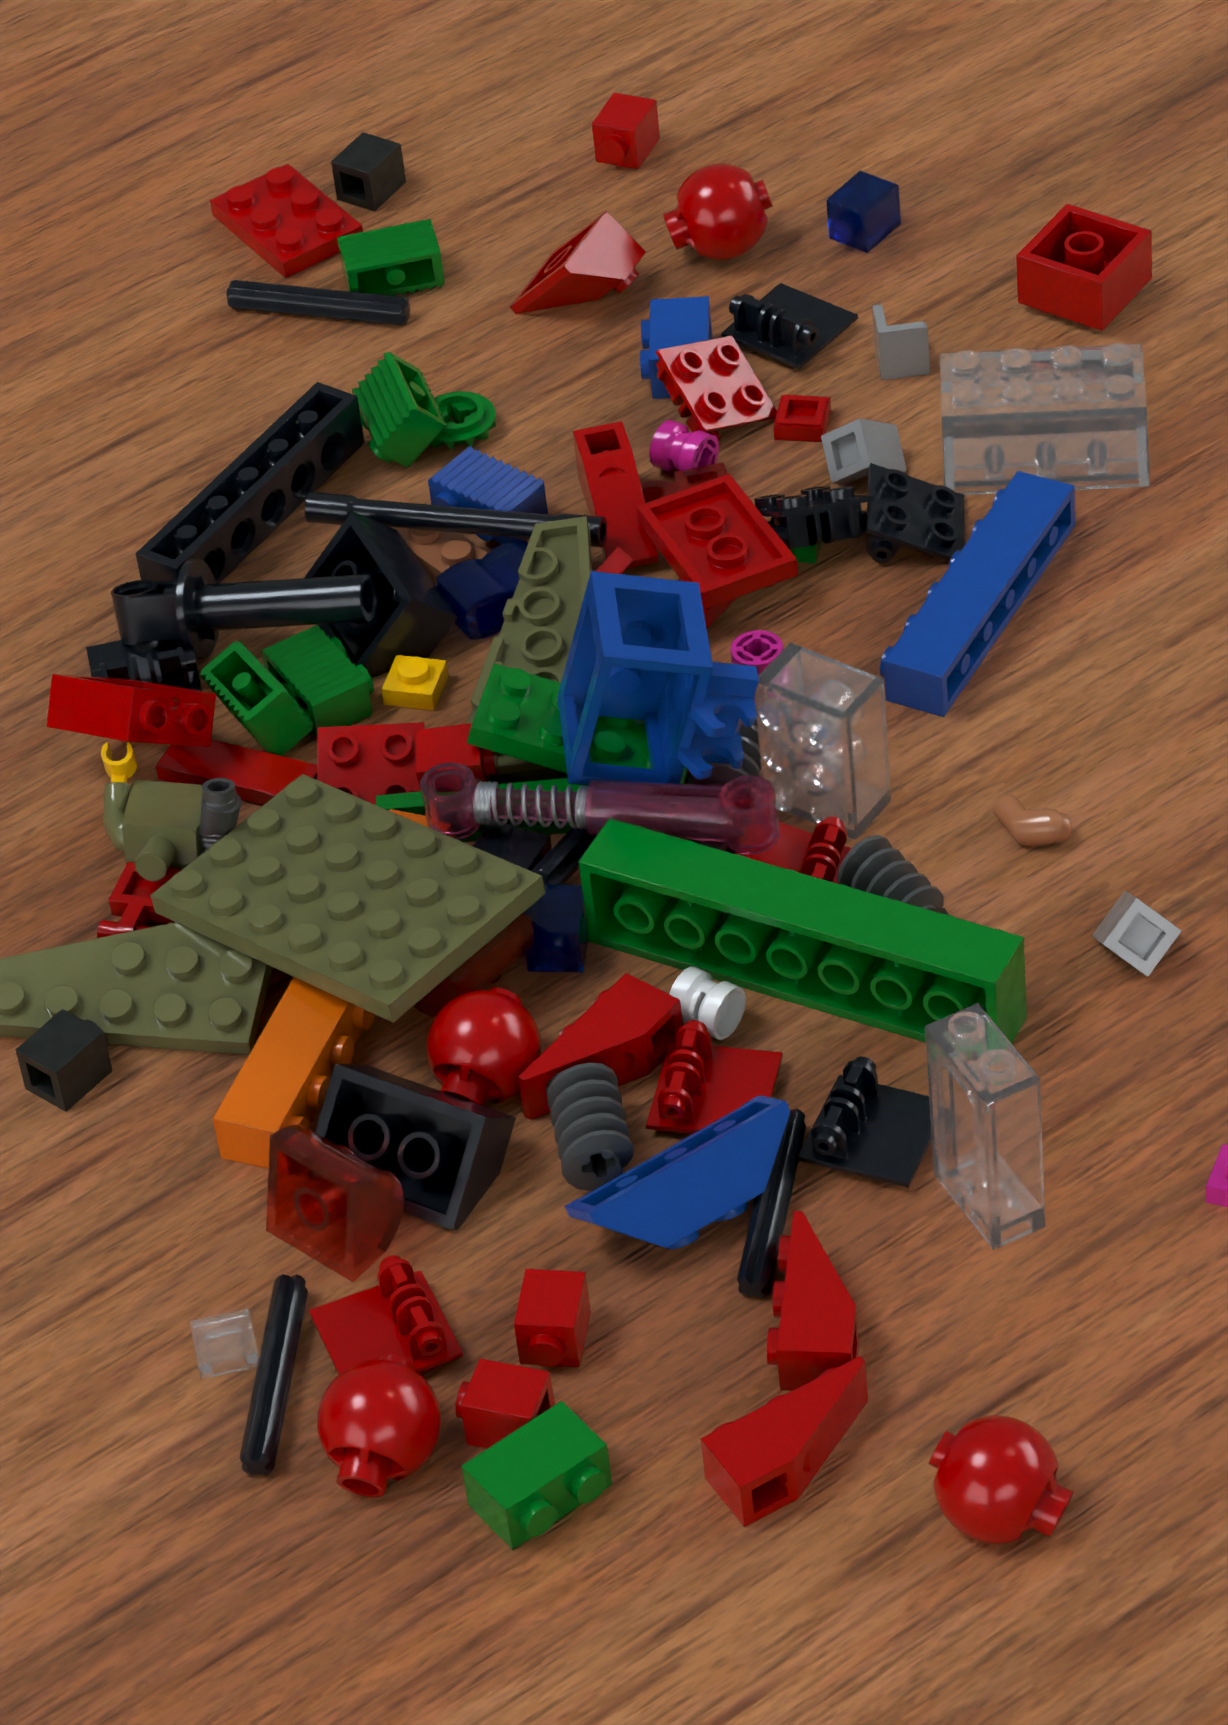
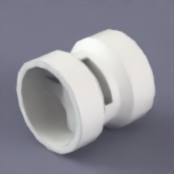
[669,966,746,1040]

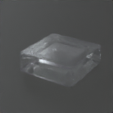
[190,1308,259,1379]

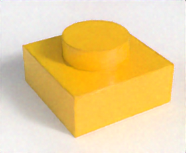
[381,655,449,711]

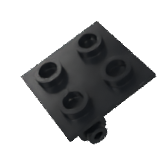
[721,283,858,369]
[866,463,965,563]
[754,486,874,550]
[86,639,202,691]
[797,1056,949,1188]

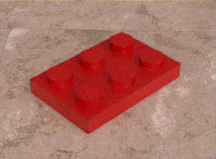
[210,164,363,278]
[636,474,798,609]

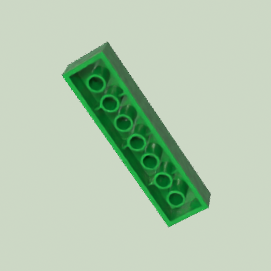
[579,818,1027,1064]

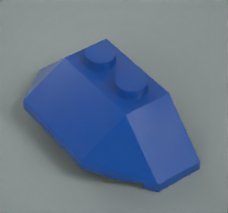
[565,1095,790,1250]

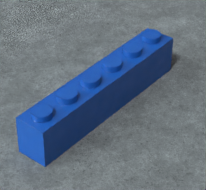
[880,471,1075,717]

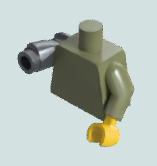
[101,742,242,881]

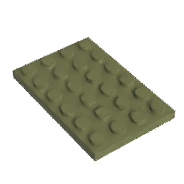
[150,774,546,1023]

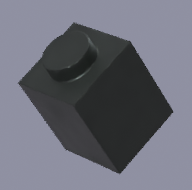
[331,132,406,212]
[15,1009,113,1112]

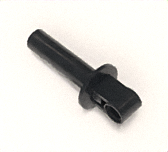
[111,559,376,658]

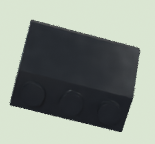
[304,511,458,678]
[303,1064,516,1230]

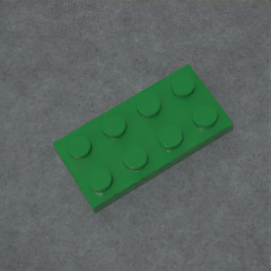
[467,663,687,806]

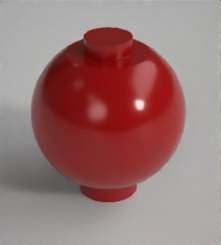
[663,163,773,260]
[426,988,541,1106]
[317,1354,441,1497]
[929,1415,1074,1544]

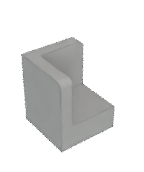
[872,304,930,380]
[821,418,906,485]
[1092,890,1181,977]

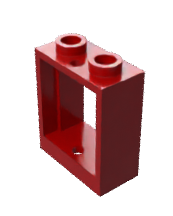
[46,674,216,747]

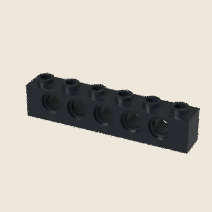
[136,382,365,584]

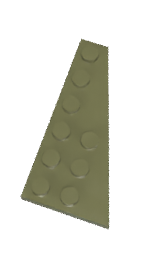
[467,516,592,784]
[0,922,273,1055]

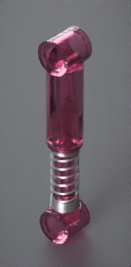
[420,762,780,854]

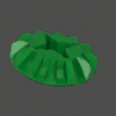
[431,391,496,451]

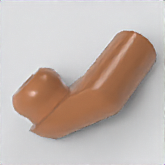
[993,794,1072,847]

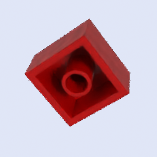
[1016,204,1152,331]

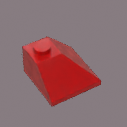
[510,211,646,314]

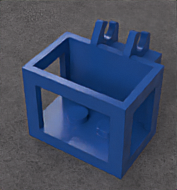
[557,571,759,794]

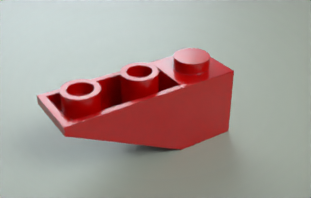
[573,421,659,569]
[518,973,683,1120]
[767,1211,859,1391]
[700,1356,868,1527]

